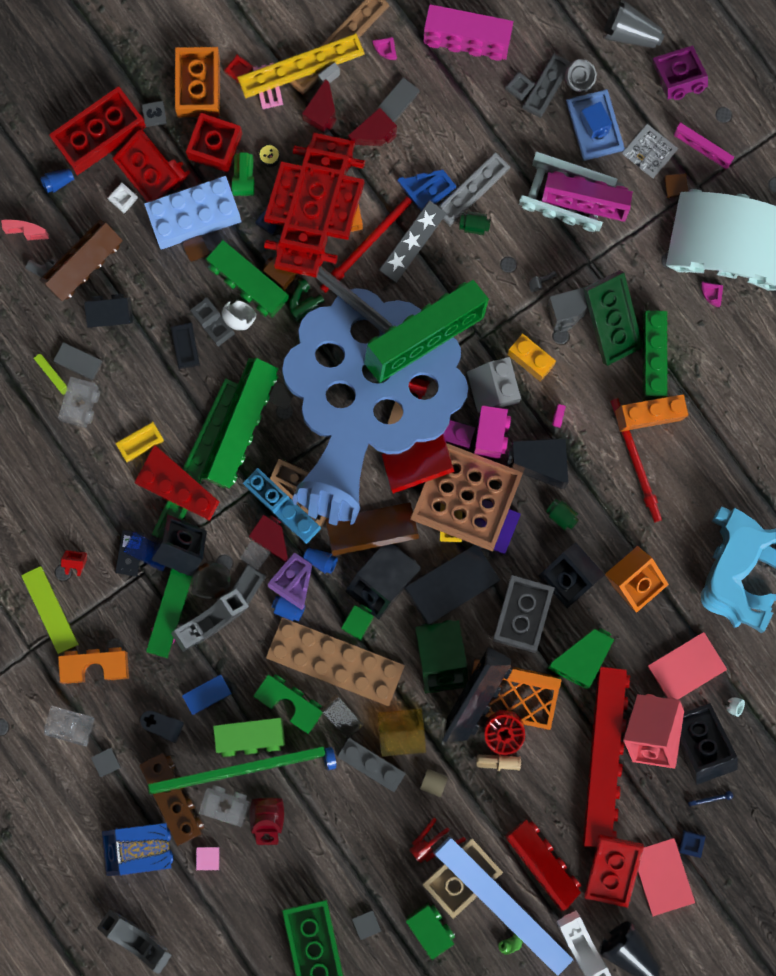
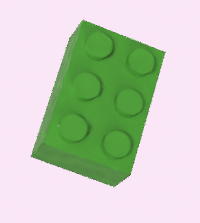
[213,718,285,758]

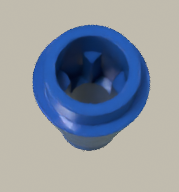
[40,168,74,193]
[304,548,338,574]

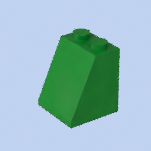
[547,628,614,689]

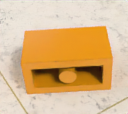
[507,333,556,382]

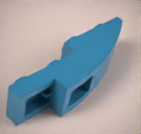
[243,468,321,544]

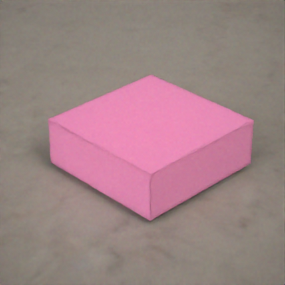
[196,847,220,870]

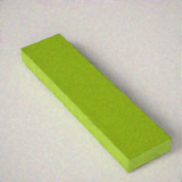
[21,566,79,655]

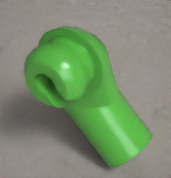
[498,933,523,954]

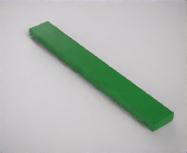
[152,378,238,538]
[147,747,325,795]

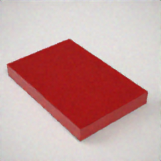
[112,130,181,203]
[382,434,455,494]
[584,835,644,908]

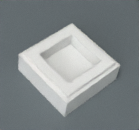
[108,183,138,213]

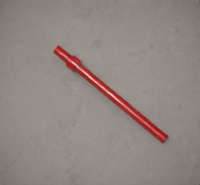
[319,196,413,293]
[610,398,662,523]

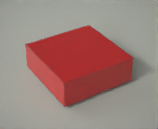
[224,55,254,84]

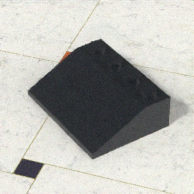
[442,647,513,742]

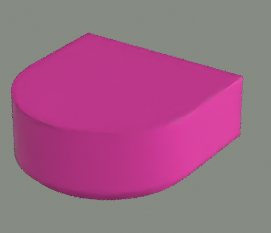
[552,404,566,428]

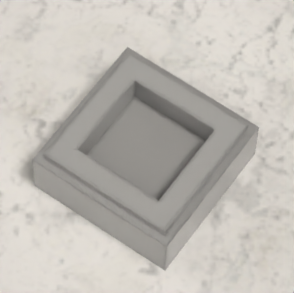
[318,63,340,85]

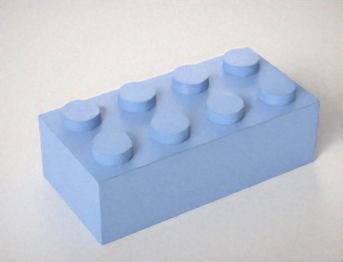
[145,176,241,250]

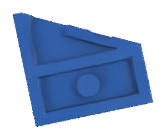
[397,170,456,211]

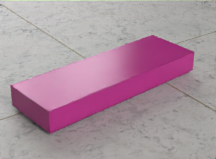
[674,122,734,169]

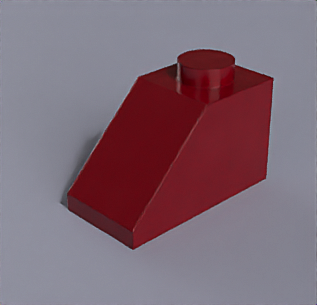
[302,79,337,133]
[348,108,397,146]
[249,515,289,563]

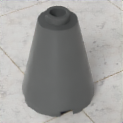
[603,0,664,48]

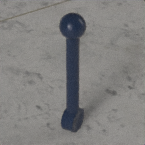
[688,791,733,807]

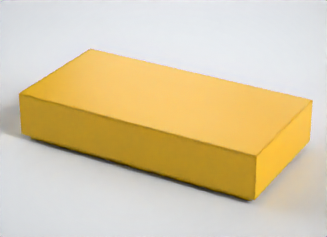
[116,422,164,463]

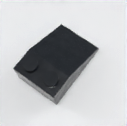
[679,703,738,785]

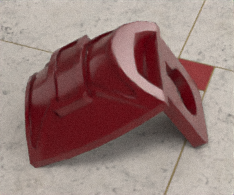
[249,798,284,845]

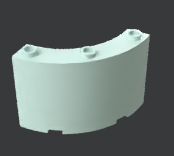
[666,189,776,291]

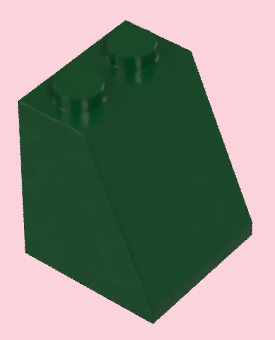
[415,620,468,694]

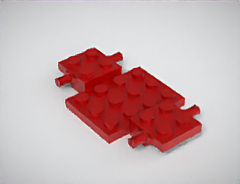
[264,133,365,278]

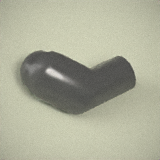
[25,259,57,277]

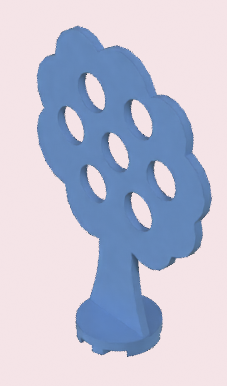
[282,288,468,525]

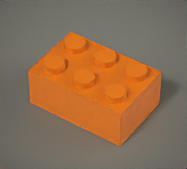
[175,47,220,117]

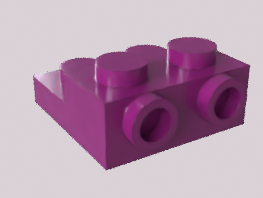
[653,46,708,100]

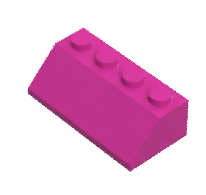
[542,171,633,222]

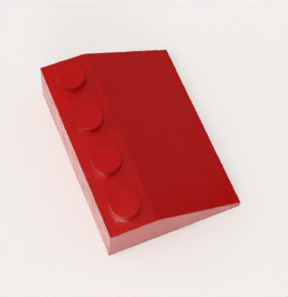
[504,820,581,911]

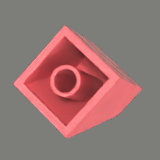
[624,694,684,769]

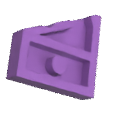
[268,553,312,610]

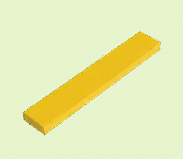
[238,33,364,99]

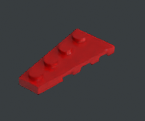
[134,445,220,521]

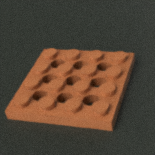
[411,444,523,551]

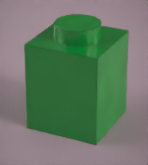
[342,605,374,641]

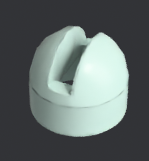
[726,697,745,717]

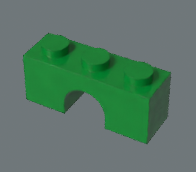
[253,674,324,735]

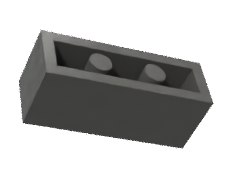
[337,738,406,792]

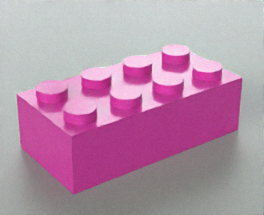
[424,4,514,61]

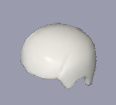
[222,300,257,331]

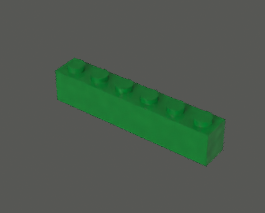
[200,358,279,488]

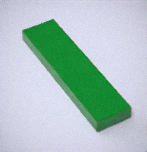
[146,569,193,659]

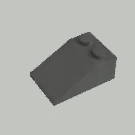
[547,287,589,332]

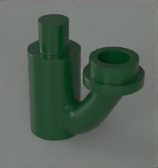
[290,277,325,322]

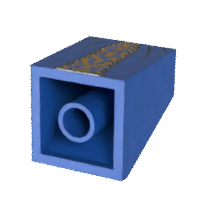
[102,823,173,876]

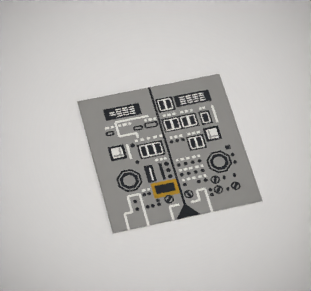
[622,124,678,178]

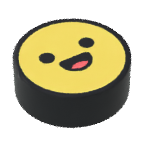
[259,144,280,167]

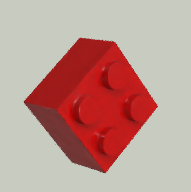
[186,113,242,173]

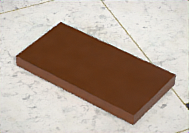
[325,502,419,556]

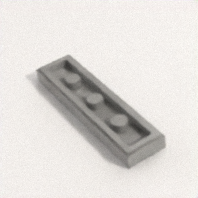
[438,152,510,226]

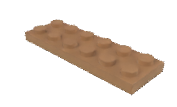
[266,617,405,707]

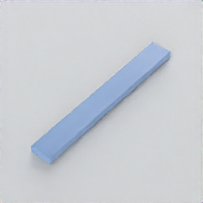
[434,836,573,976]

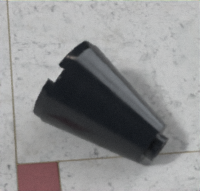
[598,921,660,976]

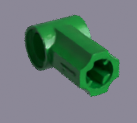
[232,153,255,196]

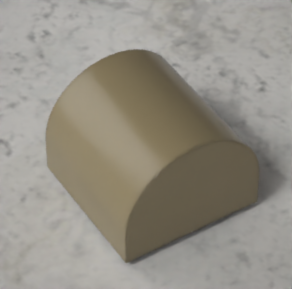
[420,769,448,798]

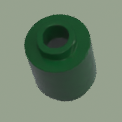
[459,211,491,235]
[546,499,579,530]

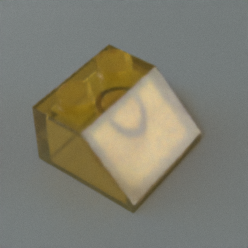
[378,709,426,757]

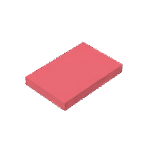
[647,632,727,700]
[638,838,695,916]

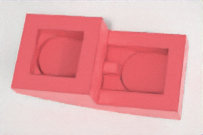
[2,220,49,240]

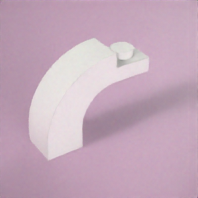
[557,911,611,976]

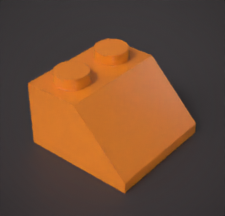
[605,546,669,613]

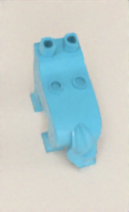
[701,506,776,633]

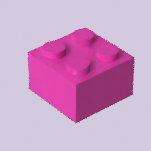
[474,406,511,459]

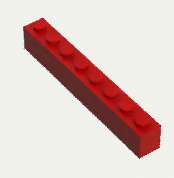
[583,667,630,847]

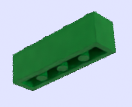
[206,240,289,318]
[643,311,667,401]

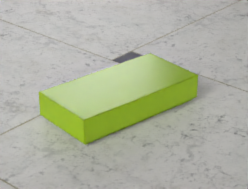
[34,354,69,395]

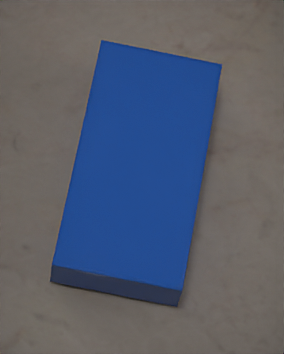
[182,675,232,715]

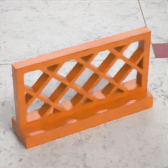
[471,659,562,730]

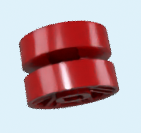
[485,710,525,755]

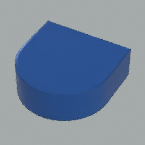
[323,747,336,771]

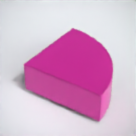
[372,37,397,60]
[701,282,723,307]

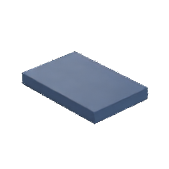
[566,89,625,161]

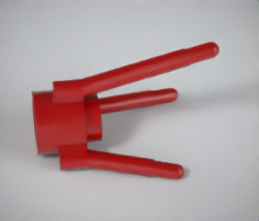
[409,818,466,863]

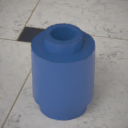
[271,596,306,622]

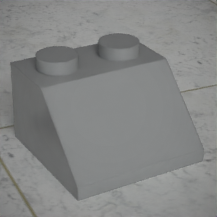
[467,357,521,413]

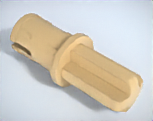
[476,754,521,771]

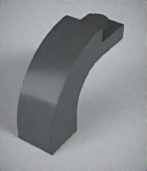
[171,589,249,652]
[97,909,172,974]

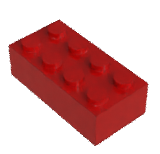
[49,86,146,175]

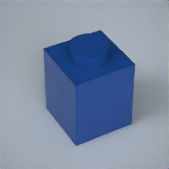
[580,101,612,139]

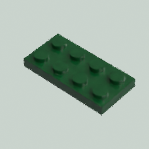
[583,270,643,366]

